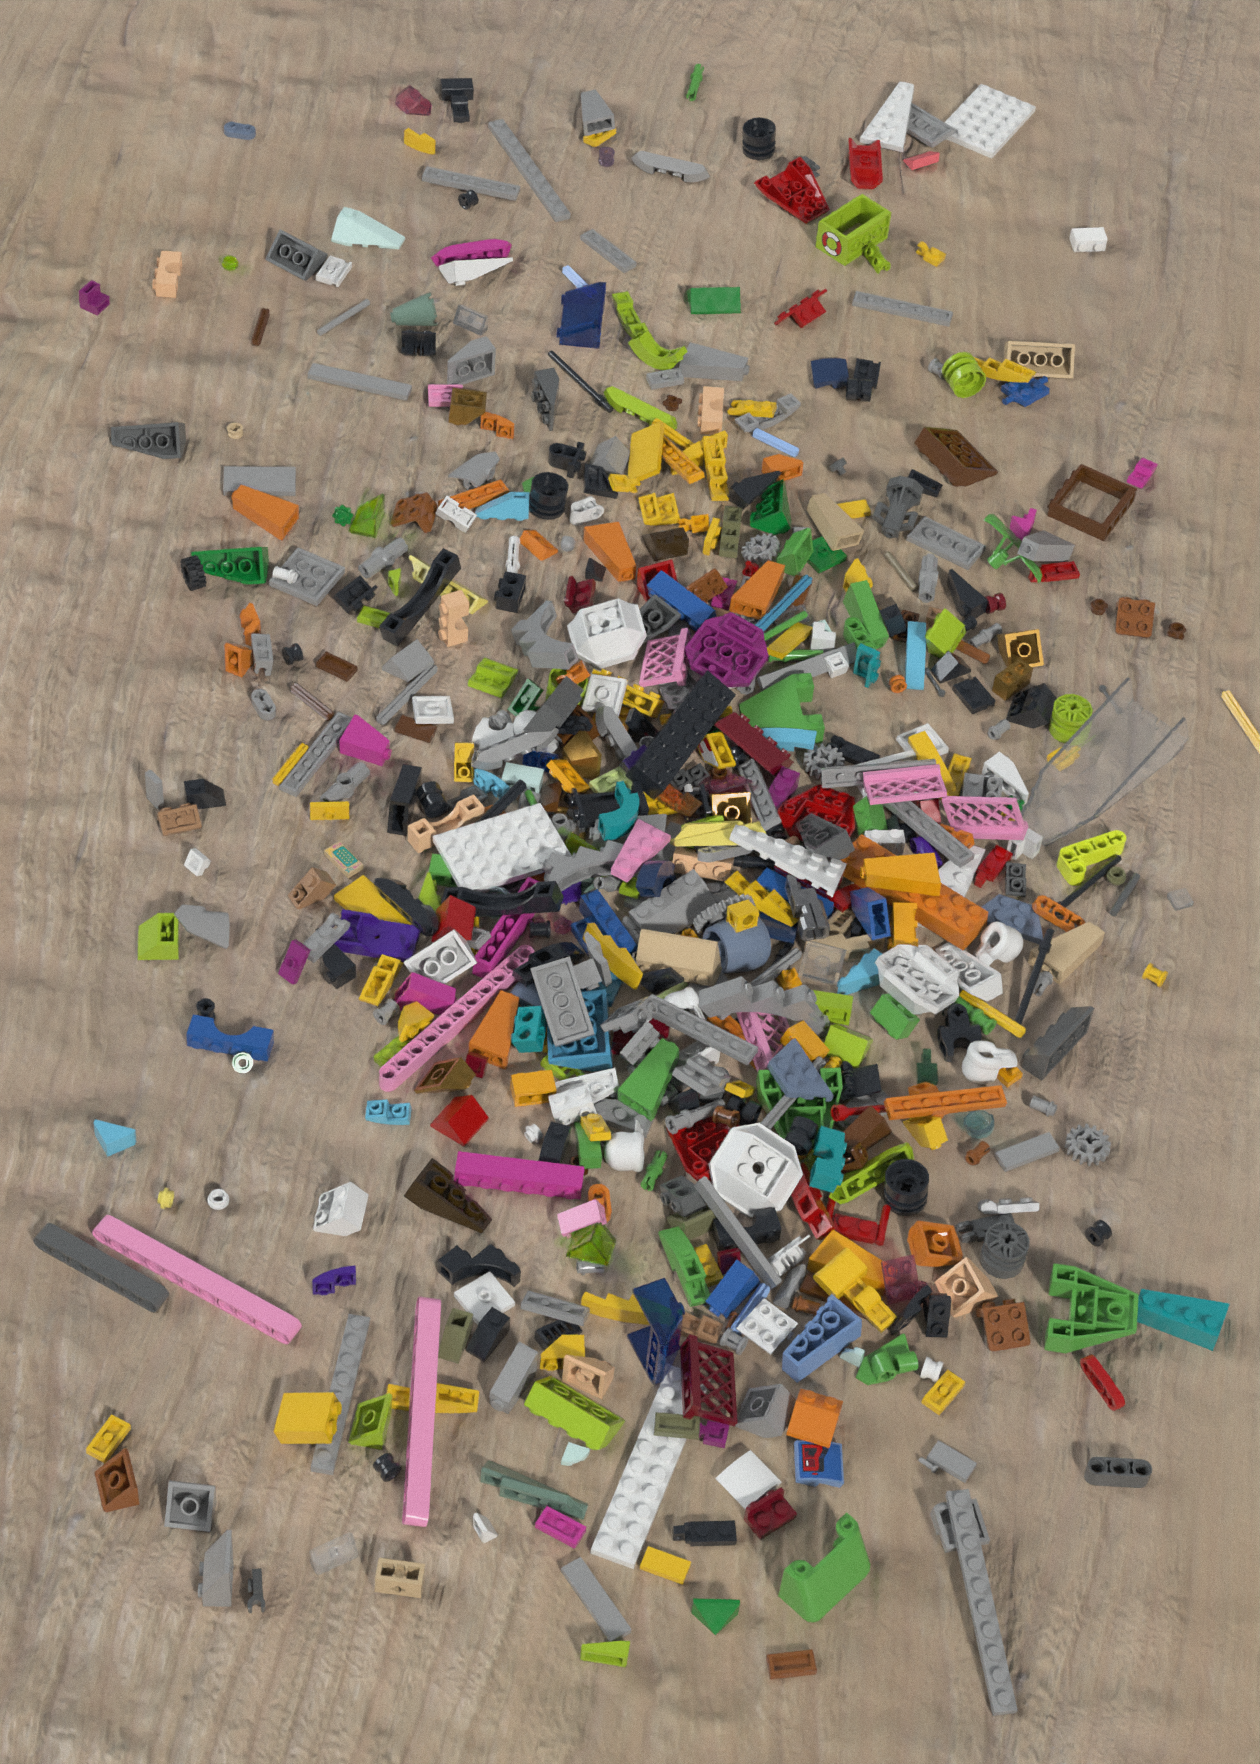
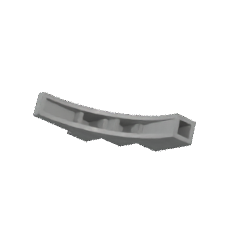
[511,601,578,669]
[542,840,652,892]
[699,976,830,1038]

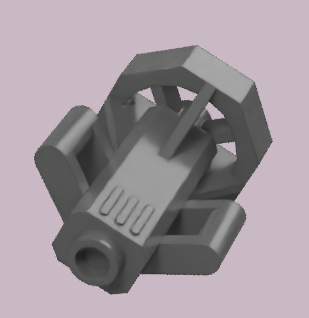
[872,475,924,538]

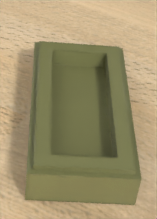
[654,1412,700,1440]

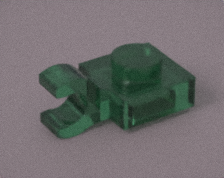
[916,1048,938,1085]

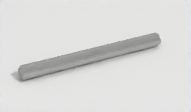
[716,948,802,1020]
[760,1057,826,1130]

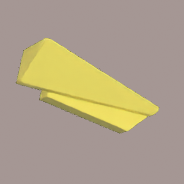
[409,555,488,614]
[670,821,766,846]

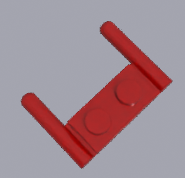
[826,1194,891,1246]

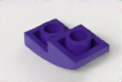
[312,1265,356,1295]

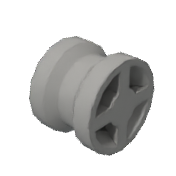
[489,710,512,731]

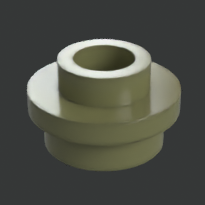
[1106,867,1126,885]

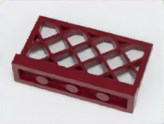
[680,1334,738,1427]

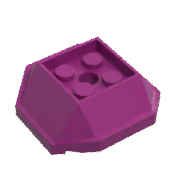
[685,612,768,688]

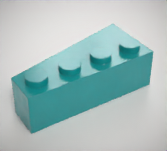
[1137,1289,1230,1351]

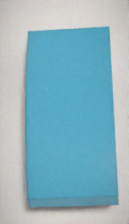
[473,769,510,799]
[365,1099,412,1125]

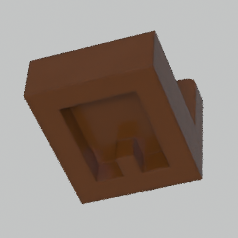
[841,1142,869,1174]

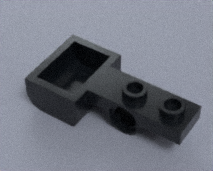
[440,78,474,123]

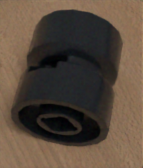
[846,378,872,402]
[416,781,449,818]
[726,1094,762,1126]
[785,1116,819,1156]

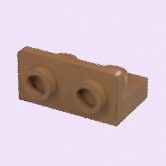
[157,803,202,836]

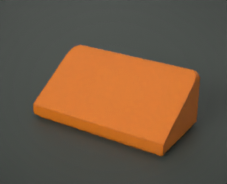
[520,530,558,561]

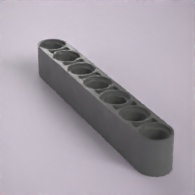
[33,1223,169,1313]

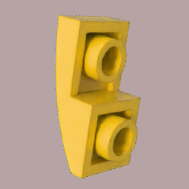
[404,128,436,154]

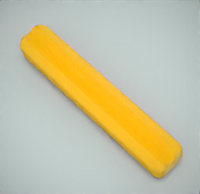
[651,418,694,449]
[272,743,309,786]

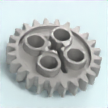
[693,894,756,934]

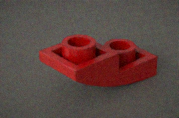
[829,884,861,913]

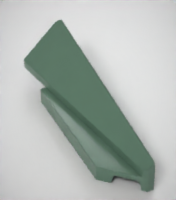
[480,1460,588,1520]

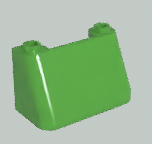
[778,1512,871,1623]

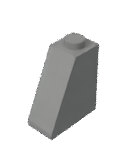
[489,1342,538,1414]

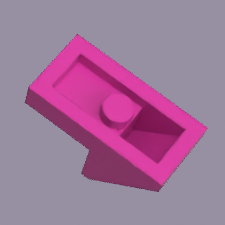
[1010,508,1037,541]

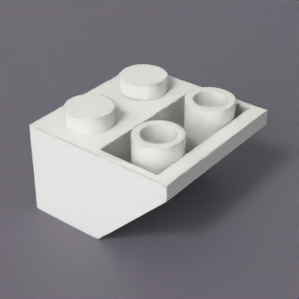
[313,1182,369,1236]

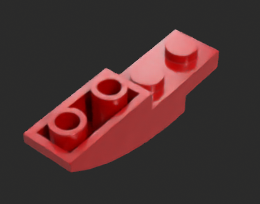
[791,1162,836,1241]

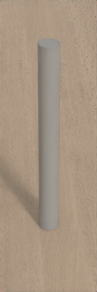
[317,299,370,336]

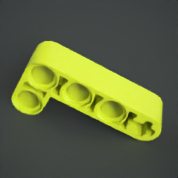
[1056,830,1126,886]

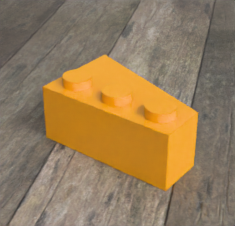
[887,902,918,950]

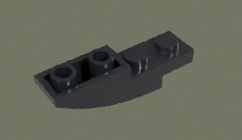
[512,942,585,987]

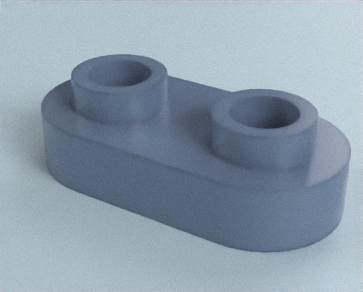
[224,122,256,140]

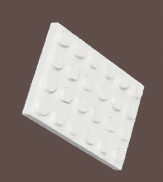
[945,84,1036,159]
[433,803,572,892]

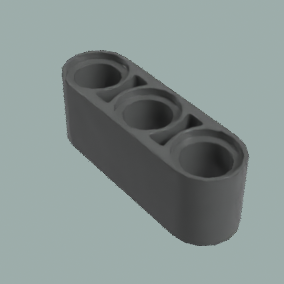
[1084,1457,1152,1488]

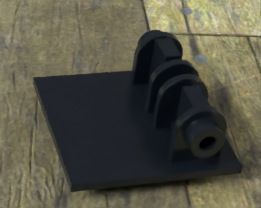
[401,330,436,357]
[840,1061,882,1101]

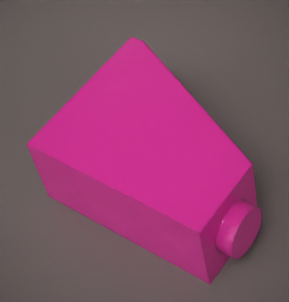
[340,714,392,766]
[394,972,457,1015]

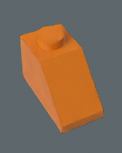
[761,454,804,482]
[224,643,253,678]

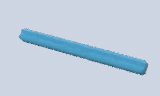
[755,575,812,632]

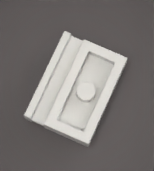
[316,256,352,287]

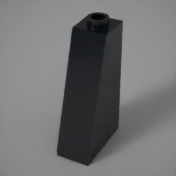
[387,764,422,836]

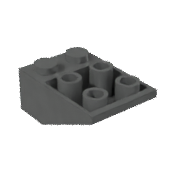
[531,368,560,431]

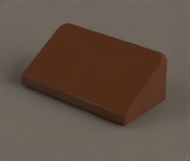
[540,781,563,813]

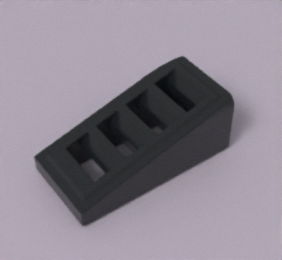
[907,469,943,497]
[641,967,685,995]
[534,1320,583,1351]

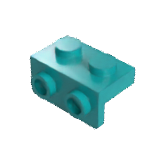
[853,644,881,688]

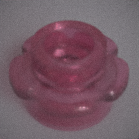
[553,917,572,935]

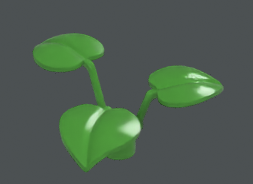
[983,514,1042,583]

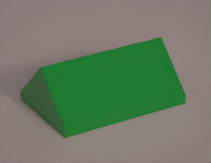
[687,287,741,314]

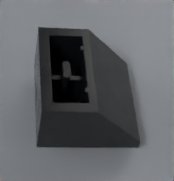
[1006,683,1057,729]

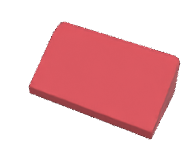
[903,151,940,170]

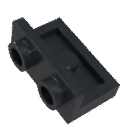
[333,575,378,614]
[680,784,713,823]

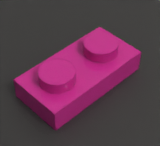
[711,577,737,610]
[535,1506,587,1549]

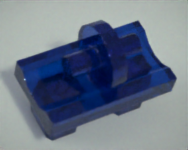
[522,750,559,773]

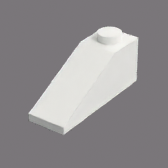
[982,752,1029,808]

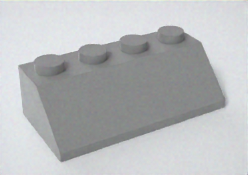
[629,869,716,935]

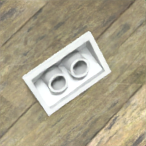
[404,929,477,984]

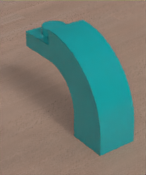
[598,781,639,841]

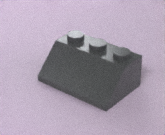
[265,229,328,281]

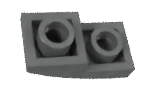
[670,763,711,793]
[1005,862,1026,897]

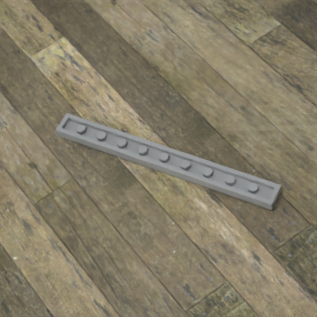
[488,119,571,222]
[945,1489,1017,1716]

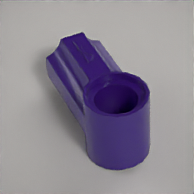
[910,836,942,867]

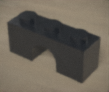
[711,1207,782,1251]

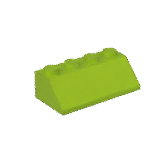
[524,1376,625,1450]

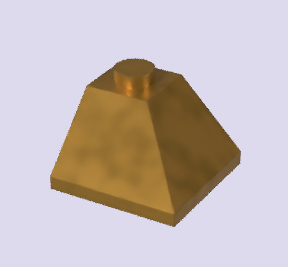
[448,387,487,425]
[997,629,1044,667]
[560,731,602,780]
[708,792,752,825]
[414,1057,476,1094]

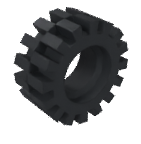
[180,555,207,591]

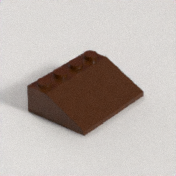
[914,427,999,487]

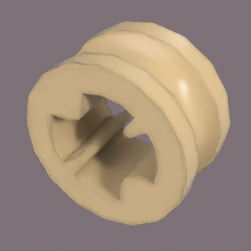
[227,423,243,439]

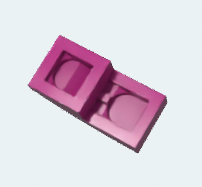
[1127,457,1158,489]

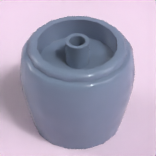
[703,917,771,974]

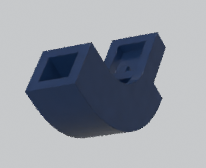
[636,860,677,897]

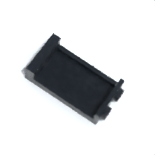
[568,781,649,829]

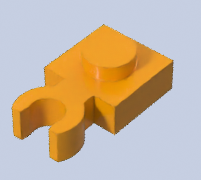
[678,514,710,533]

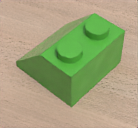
[776,528,813,577]

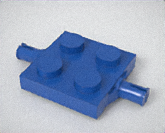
[1001,376,1050,407]

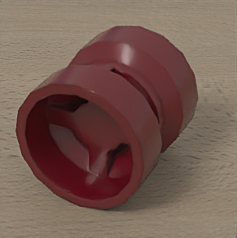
[985,592,1006,614]

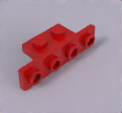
[774,288,827,328]

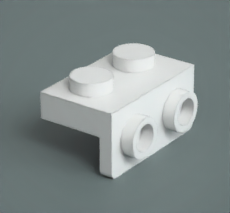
[548,1084,597,1125]

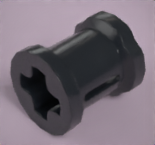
[530,920,551,938]
[196,998,216,1021]

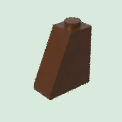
[843,1105,892,1157]

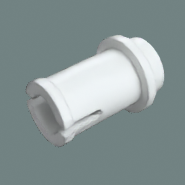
[273,566,298,584]

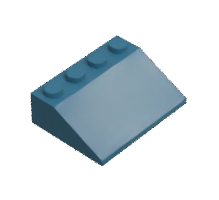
[547,989,613,1072]

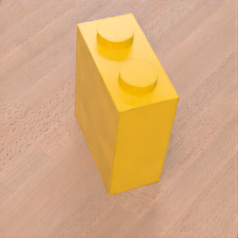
[273,1392,342,1444]

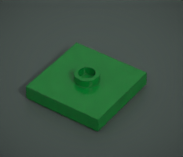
[807,536,848,574]

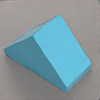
[94,1119,137,1157]

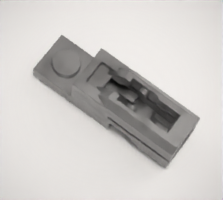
[785,875,830,941]

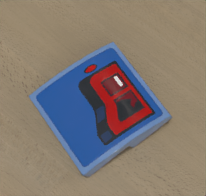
[794,1440,844,1488]

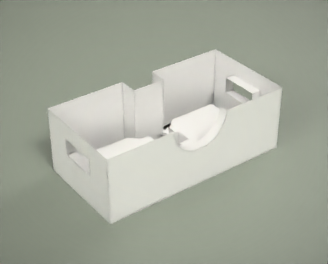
[435,496,477,533]

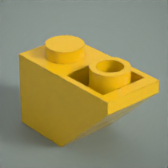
[843,558,873,592]
[454,742,474,782]
[398,1001,434,1042]
[540,1335,585,1371]

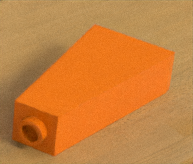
[231,485,299,540]
[583,522,637,582]
[729,560,785,620]
[468,990,519,1070]

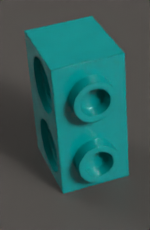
[511,1006,547,1053]

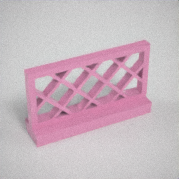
[639,628,692,687]
[863,764,947,805]
[942,796,1029,840]
[736,1012,790,1072]

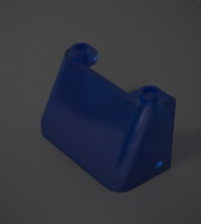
[556,282,607,349]

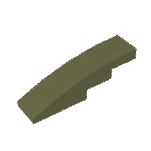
[719,506,742,558]

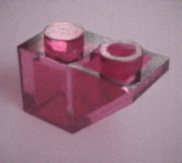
[395,85,432,116]

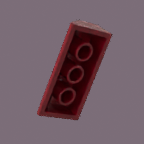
[715,712,794,777]

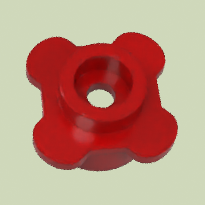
[742,561,760,577]

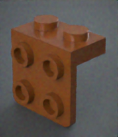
[390,492,438,533]
[686,568,728,603]
[1115,597,1155,638]
[976,1298,1031,1351]

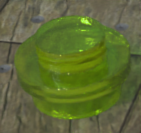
[222,255,239,271]

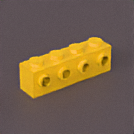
[587,668,665,718]

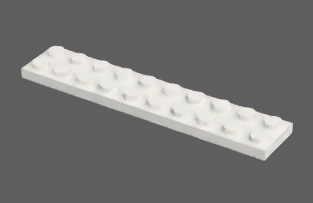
[590,1365,710,1569]

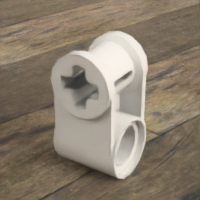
[569,496,604,526]

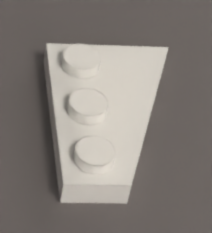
[555,1068,619,1104]

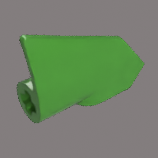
[856,1334,918,1385]

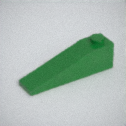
[750,479,791,535]
[191,547,269,585]

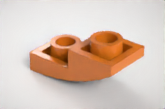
[481,412,515,439]

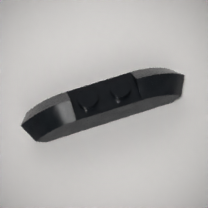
[374,878,438,937]

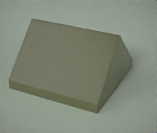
[666,1202,717,1241]

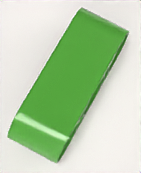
[843,617,877,650]

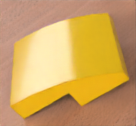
[638,493,680,526]

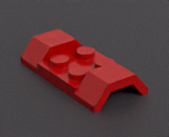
[848,138,883,189]

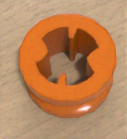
[889,675,907,693]

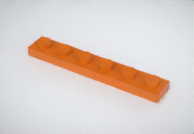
[884,1085,1007,1120]

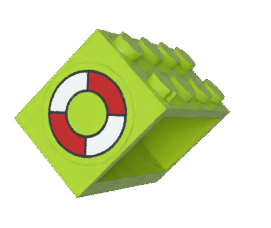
[816,194,891,266]

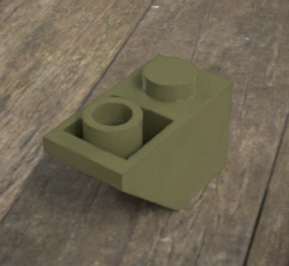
[438,1308,473,1364]

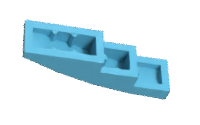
[905,621,926,690]
[737,728,817,752]

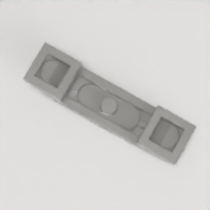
[735,393,801,432]

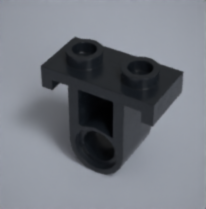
[548,442,587,479]
[923,1293,952,1338]

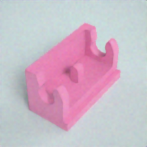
[557,1199,607,1239]

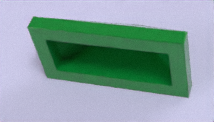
[692,1598,740,1635]

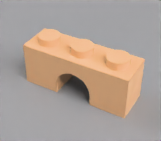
[152,251,182,298]
[697,386,724,435]
[438,590,469,647]
[672,846,734,882]

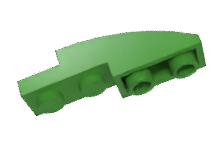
[658,1226,710,1307]

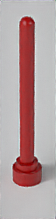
[831,1104,887,1121]

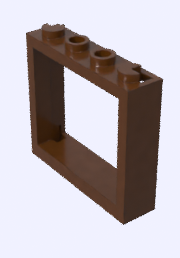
[1047,464,1137,541]

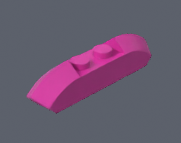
[431,239,512,267]

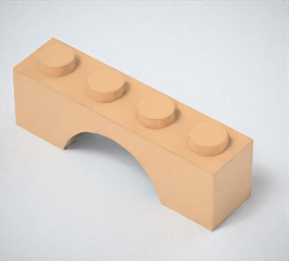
[408,795,484,853]

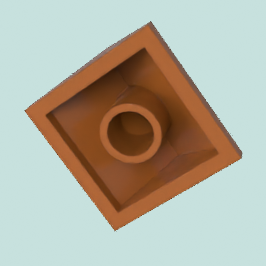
[94,1448,139,1512]

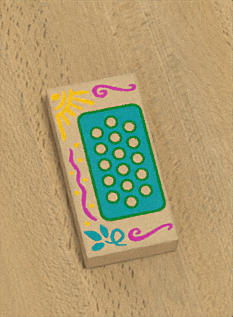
[324,841,364,878]

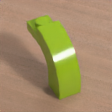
[628,330,688,370]

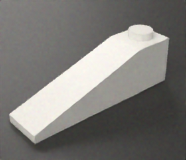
[439,257,513,286]
[935,942,1003,1002]

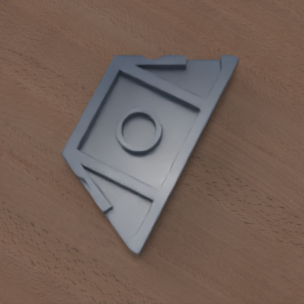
[981,894,1044,944]
[767,1038,833,1101]

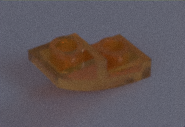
[657,784,702,817]

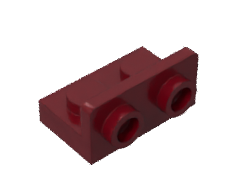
[564,576,596,614]
[744,1487,797,1540]

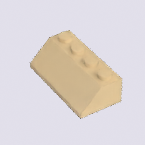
[1004,341,1075,379]
[636,929,722,986]

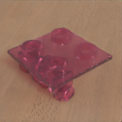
[704,774,752,794]
[881,1254,927,1305]

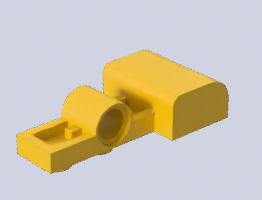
[813,1248,897,1333]

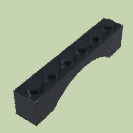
[379,548,461,647]
[441,881,564,917]

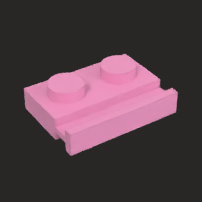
[428,384,463,407]

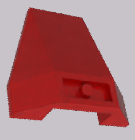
[754,157,830,224]
[777,784,855,842]
[666,1116,755,1185]

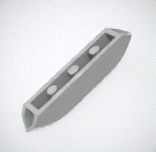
[631,151,710,182]
[596,705,638,773]
[471,728,559,770]

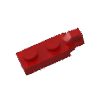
[1028,561,1080,582]
[974,845,1013,888]

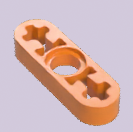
[1032,895,1085,932]

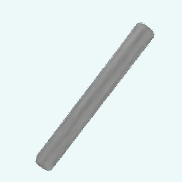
[376,664,438,725]

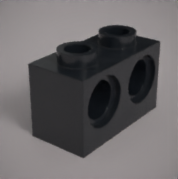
[494,571,527,613]

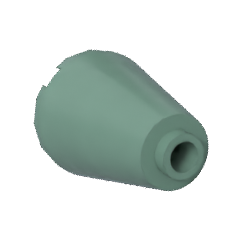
[390,292,438,326]

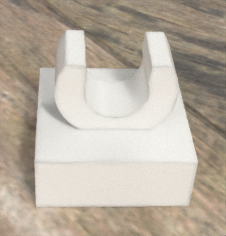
[184,848,211,876]

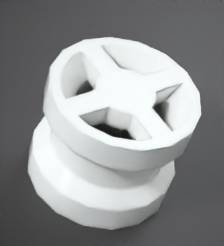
[920,1357,944,1383]

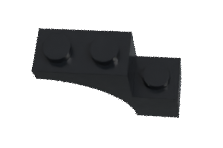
[437,1244,521,1287]

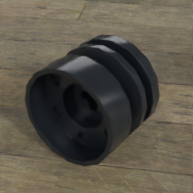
[742,117,776,160]
[529,472,569,520]
[884,1159,929,1216]

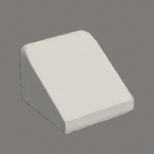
[824,652,849,678]
[473,1513,498,1543]

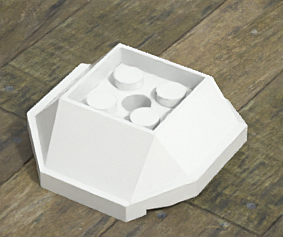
[567,598,647,669]
[875,944,959,1015]
[709,1123,803,1218]

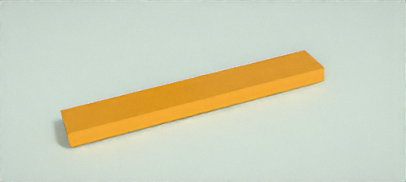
[662,436,705,484]

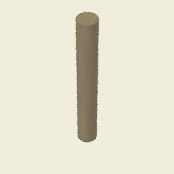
[884,551,918,592]

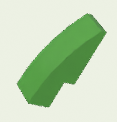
[574,1122,602,1169]

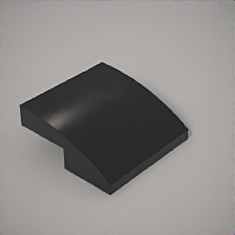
[890,1284,933,1336]

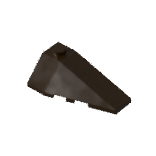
[404,1158,492,1233]

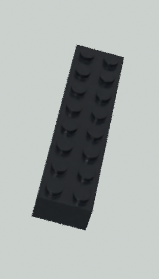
[625,670,736,800]

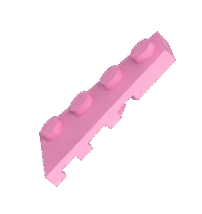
[611,819,671,882]

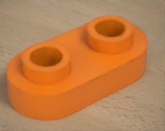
[588,1184,612,1224]

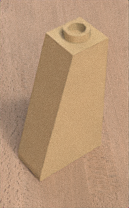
[806,493,864,551]
[1028,922,1105,985]

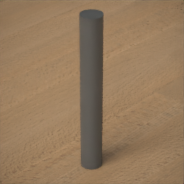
[1110,873,1140,917]

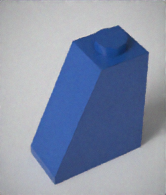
[850,887,891,940]
[705,1260,761,1319]

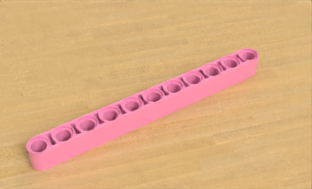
[379,945,535,1092]
[92,1215,302,1344]
[402,1296,441,1527]

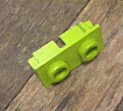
[863,241,891,274]

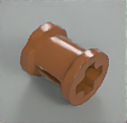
[712,1105,740,1128]

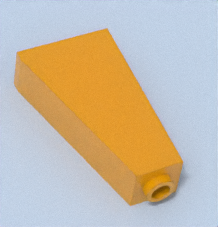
[860,853,941,896]
[807,1230,897,1296]

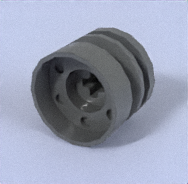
[980,1221,1030,1279]

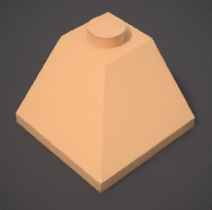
[934,1257,998,1317]
[562,1355,615,1399]

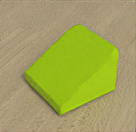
[388,568,401,596]

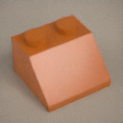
[786,1388,843,1448]

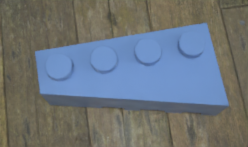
[782,1294,862,1383]

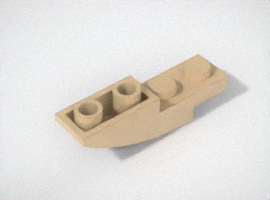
[803,933,885,962]

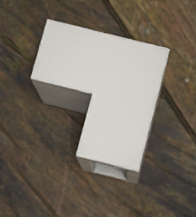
[810,622,836,653]
[1007,828,1043,860]

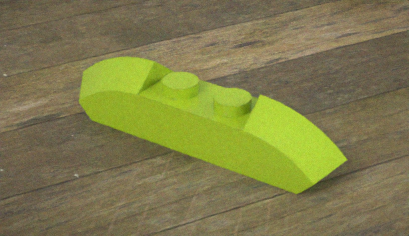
[603,386,678,430]
[829,1142,915,1204]

